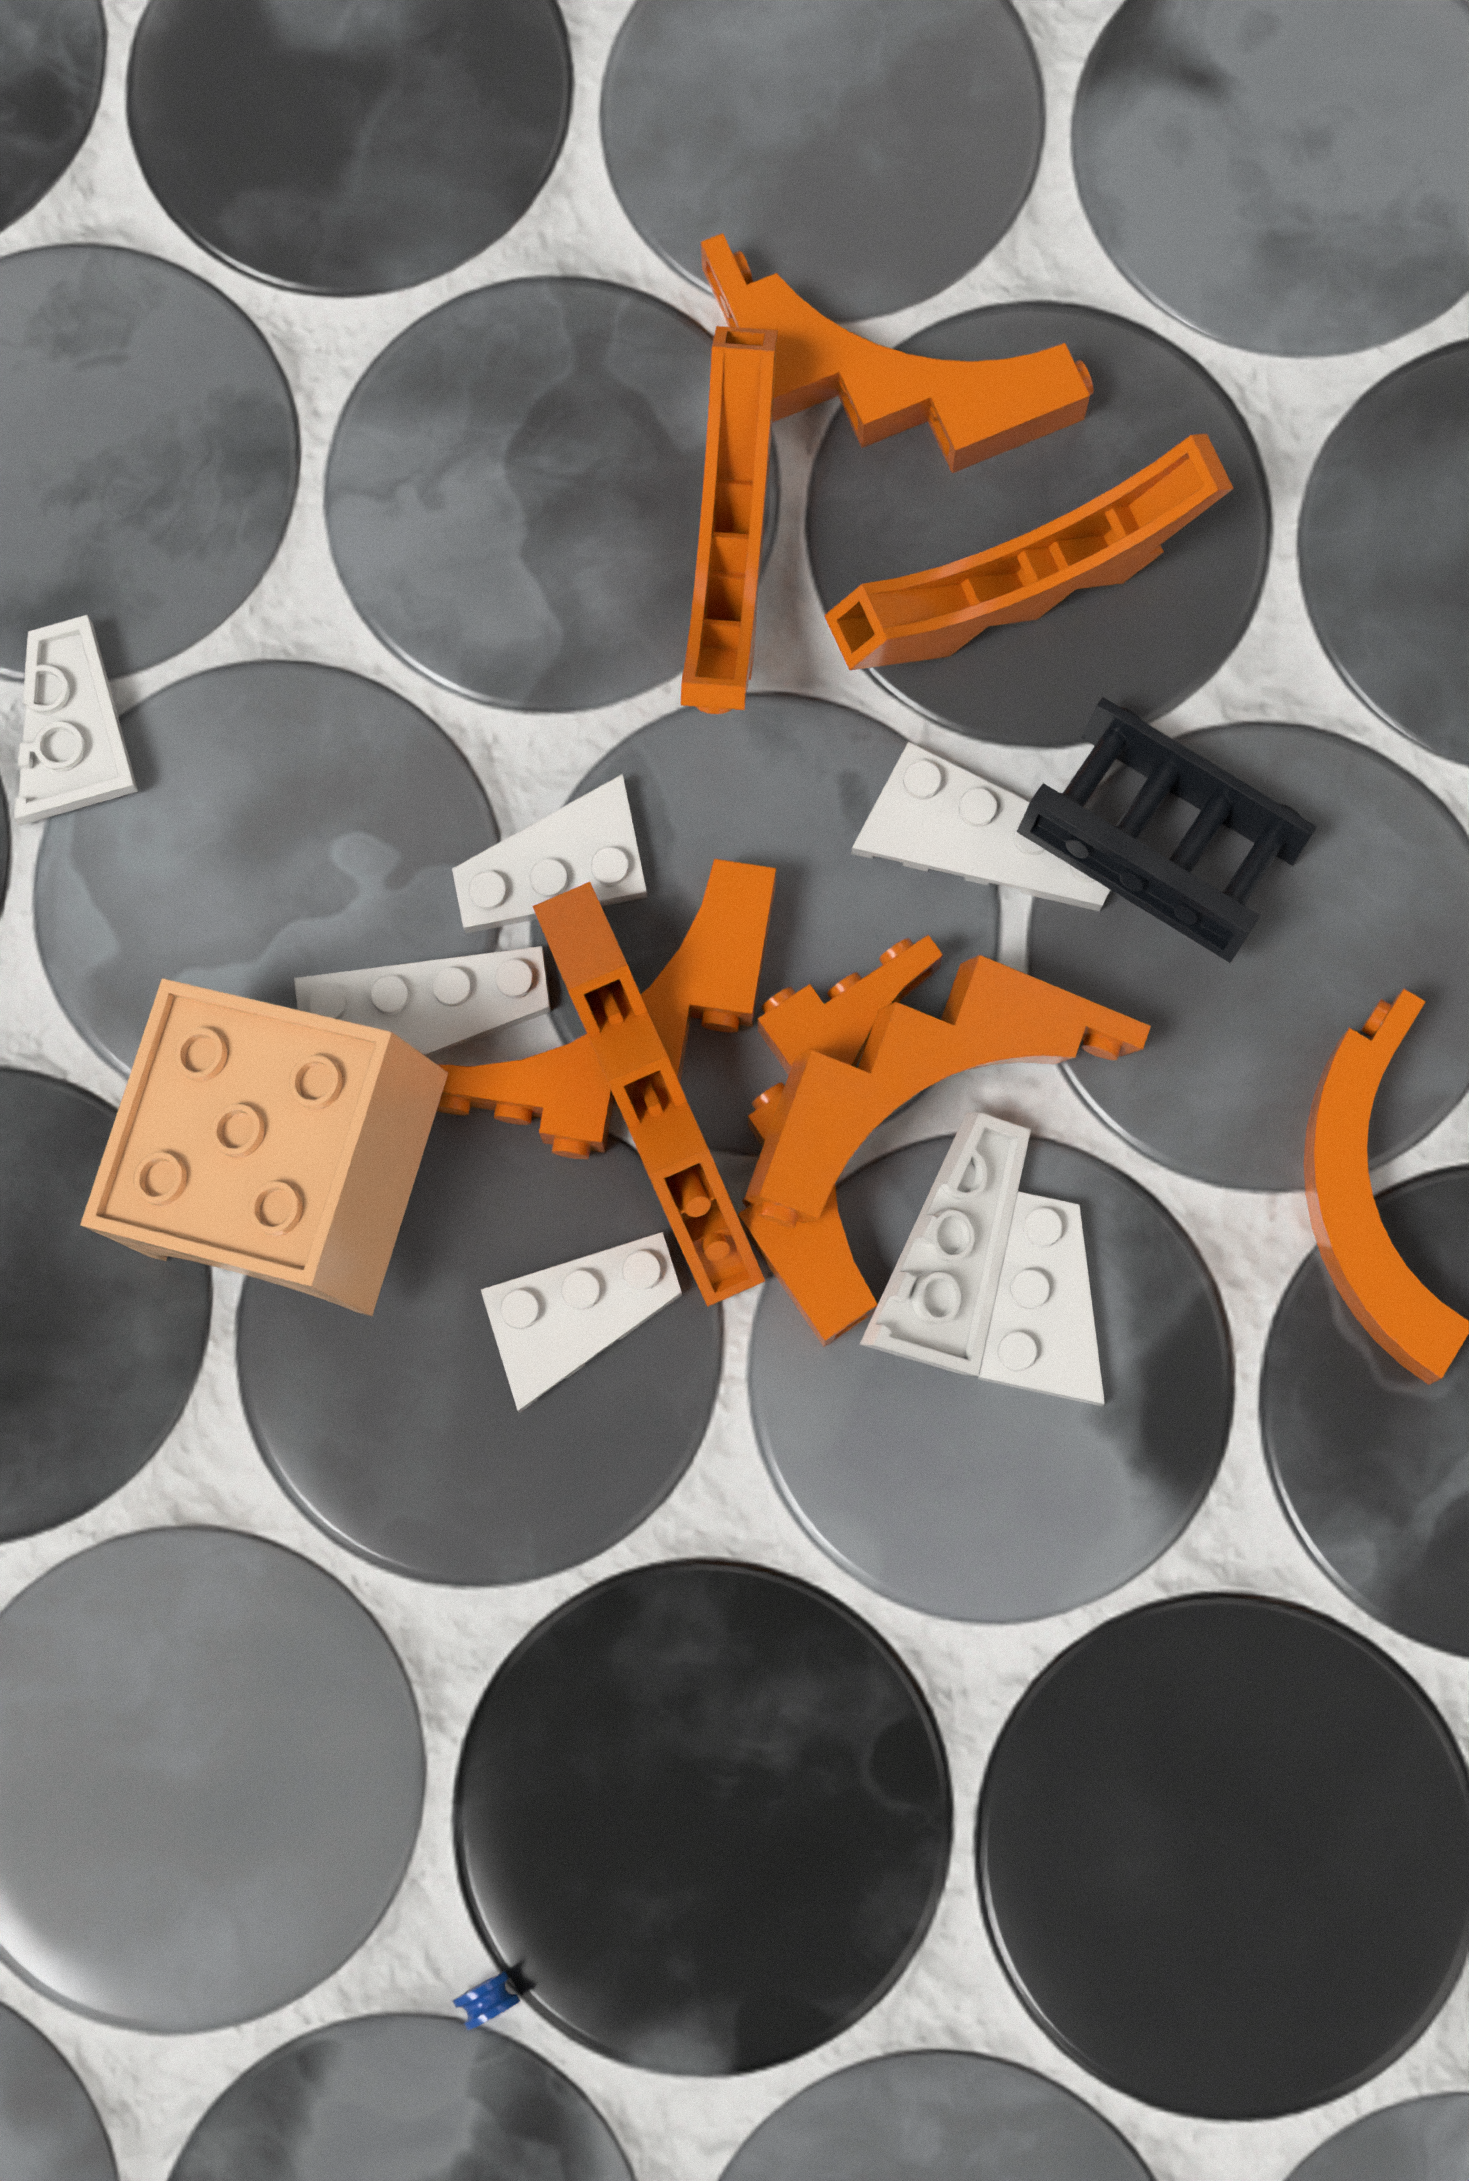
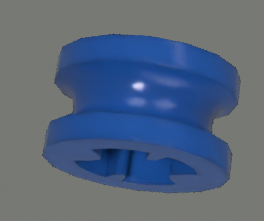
[452,1971,520,2031]

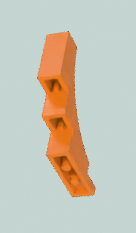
[701,233,1094,473]
[532,881,765,1307]
[744,955,1151,1228]

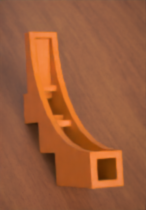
[680,326,778,714]
[824,434,1234,671]
[437,859,776,1159]
[738,934,943,1347]

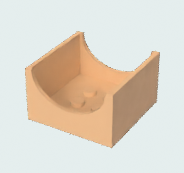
[80,978,448,1316]

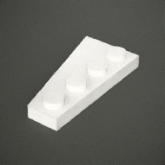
[851,742,1111,911]
[294,946,551,1059]
[860,1112,1031,1376]

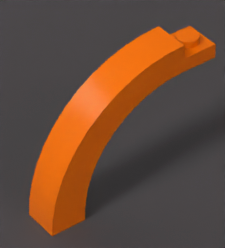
[1304,989,1469,1385]

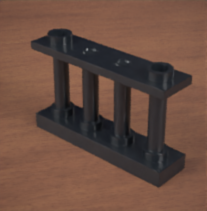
[1016,697,1317,963]

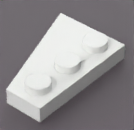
[14,615,138,826]
[452,774,647,934]
[977,1191,1105,1406]
[481,1232,682,1413]

